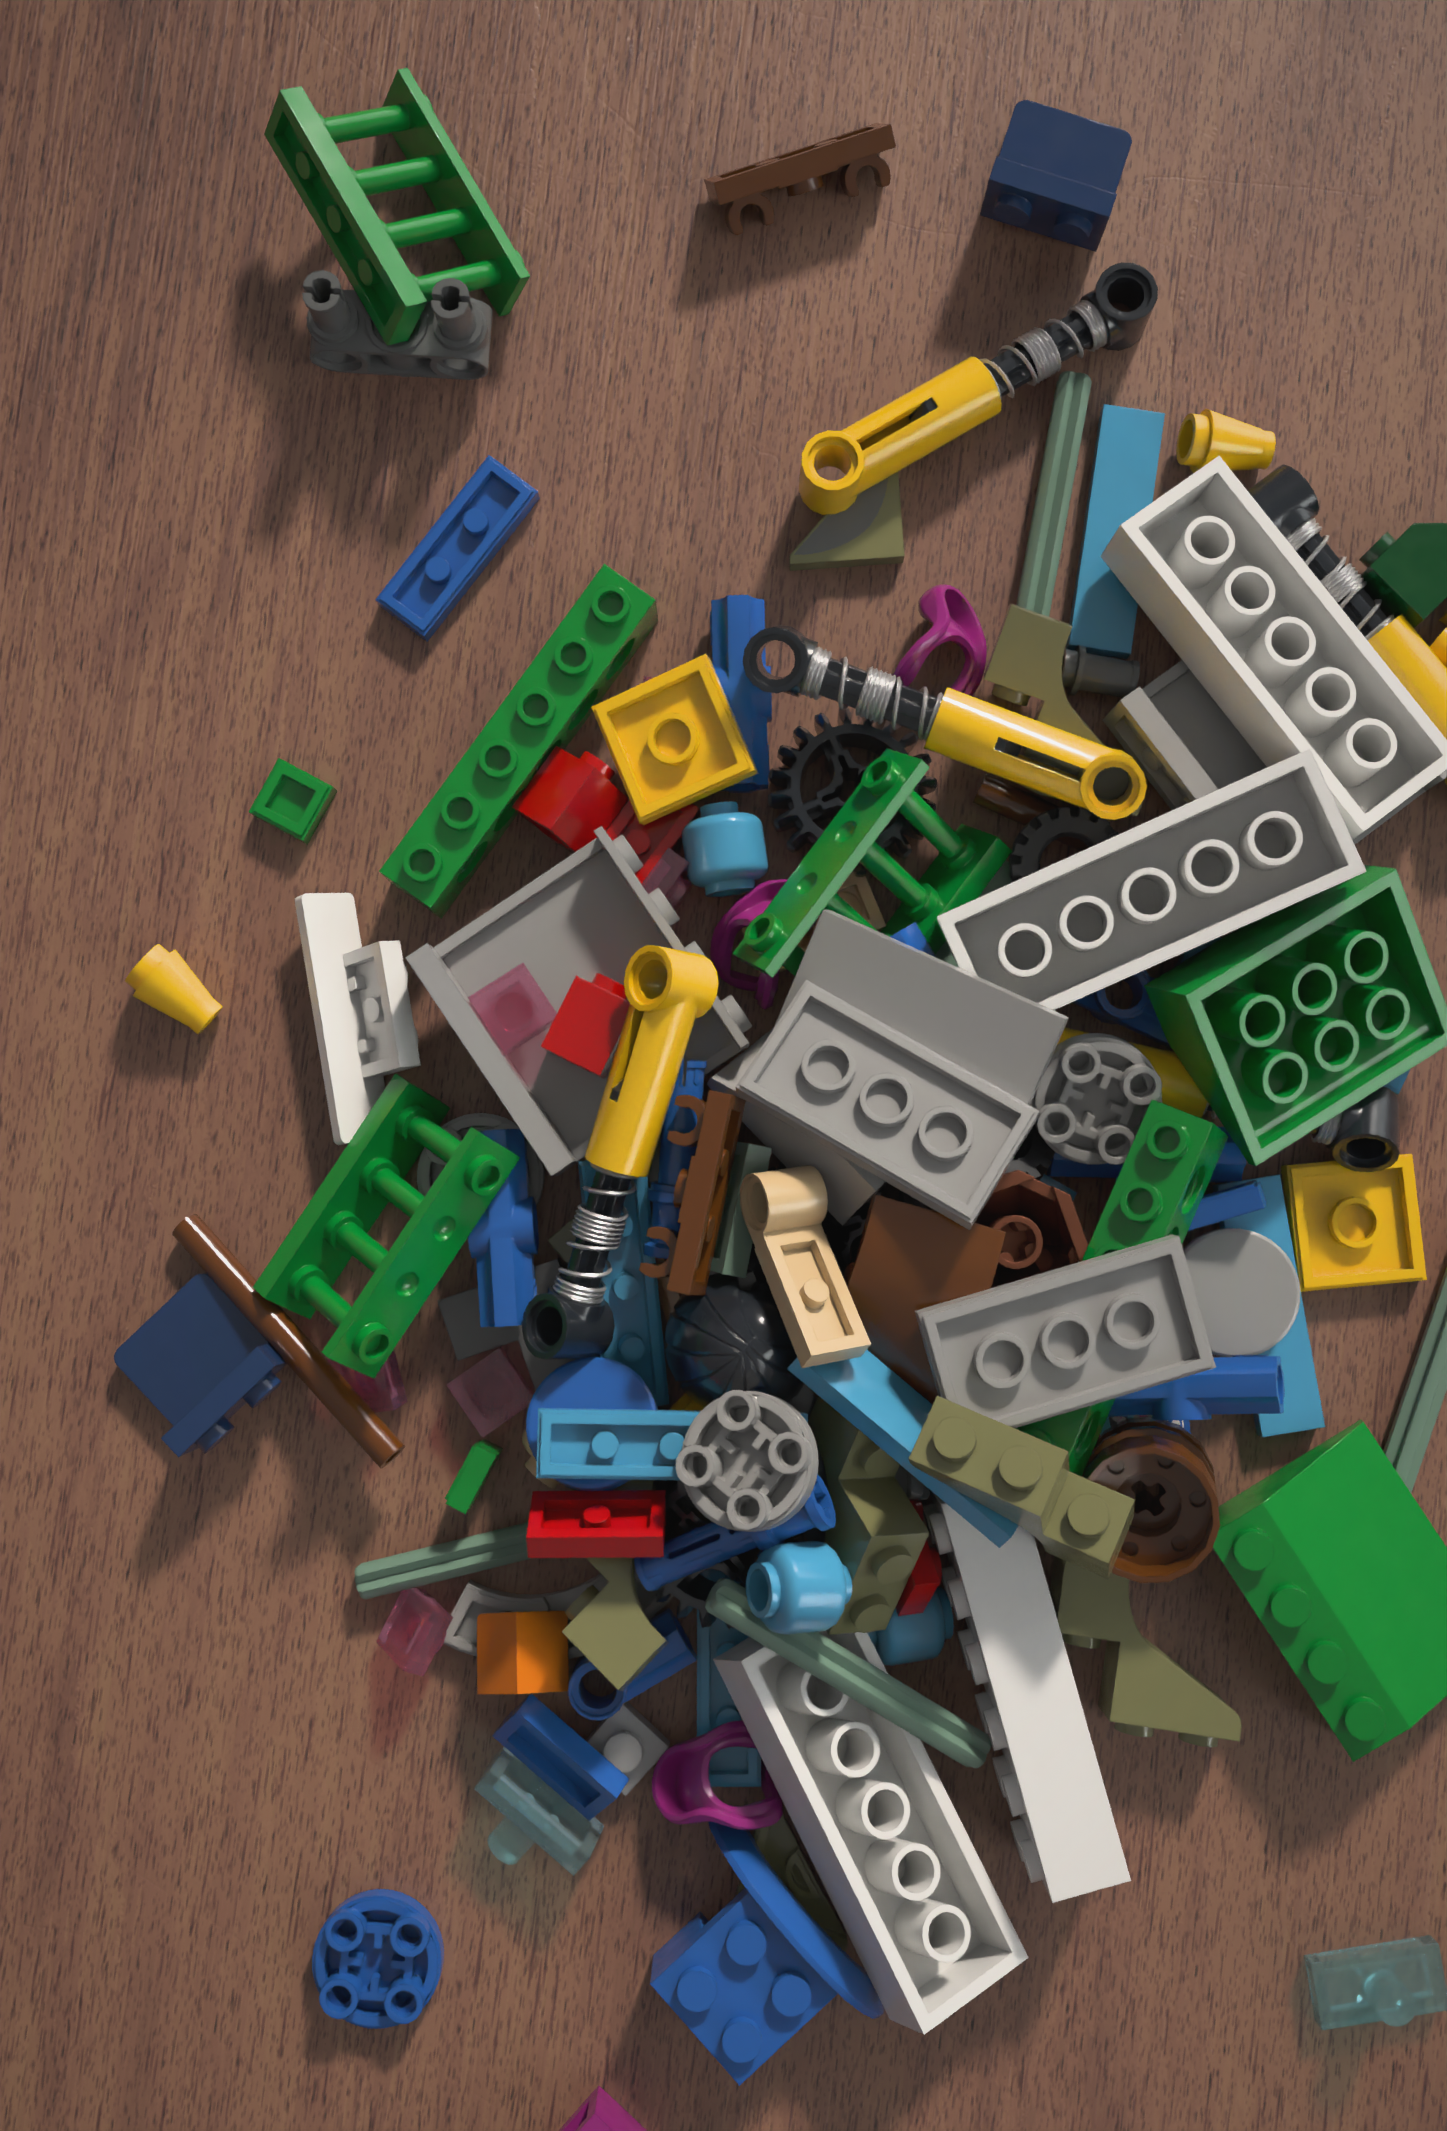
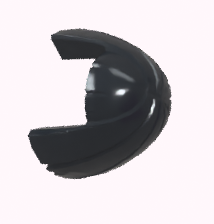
[665,1273,804,1408]

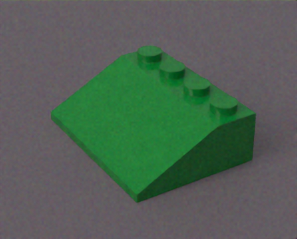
[1144,865,1447,1166]
[1213,1420,1447,1762]

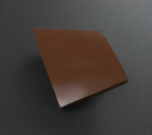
[843,1195,1006,1405]

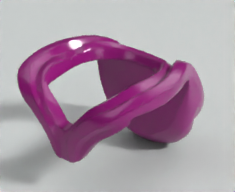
[892,584,987,696]
[710,879,818,1010]
[652,1720,783,1830]

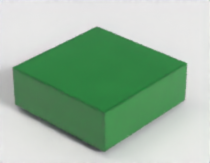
[249,758,337,845]
[445,1438,503,1514]

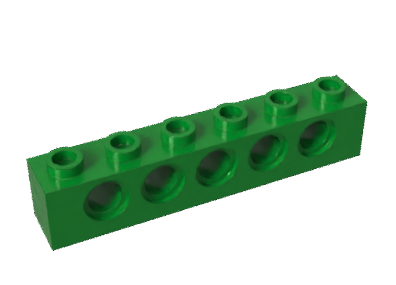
[379,564,658,919]
[1015,1099,1229,1477]

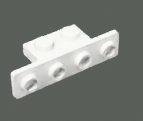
[295,893,421,1145]

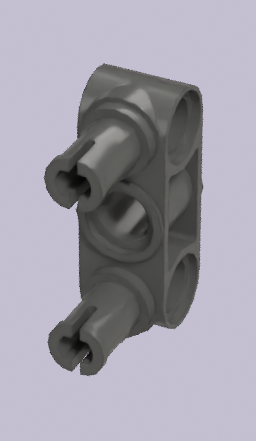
[302,270,493,380]

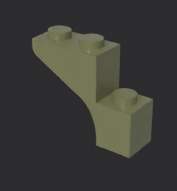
[983,603,1143,820]
[808,1396,929,1635]
[909,1396,1135,1579]
[562,1480,669,1692]
[1050,1556,1242,1747]

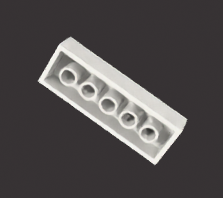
[1101,456,1447,840]
[937,748,1367,1010]
[923,1490,1131,1903]
[713,1631,1029,2035]

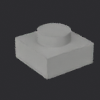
[585,1701,670,1796]

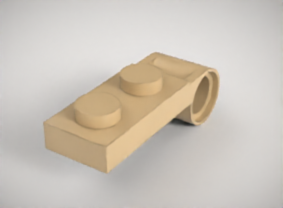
[740,1165,871,1368]

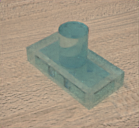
[474,1746,604,1876]
[1304,1935,1447,2030]

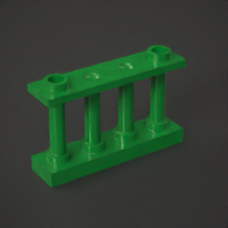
[264,68,530,346]
[732,748,1012,978]
[253,1073,520,1379]

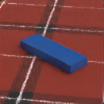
[375,455,540,642]

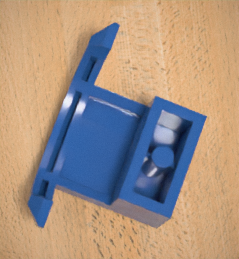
[650,1822,884,2086]

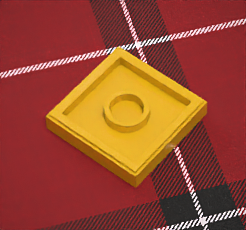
[591,654,758,825]
[1281,1154,1427,1292]

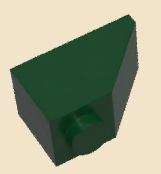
[1359,523,1447,628]

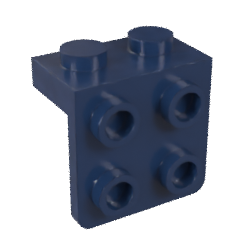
[980,100,1132,252]
[114,1273,287,1458]

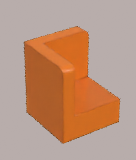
[477,1611,569,1695]

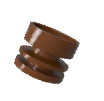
[1082,1417,1220,1583]

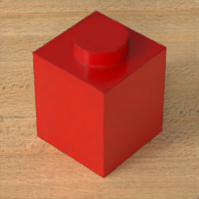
[512,746,628,853]
[540,972,630,1079]

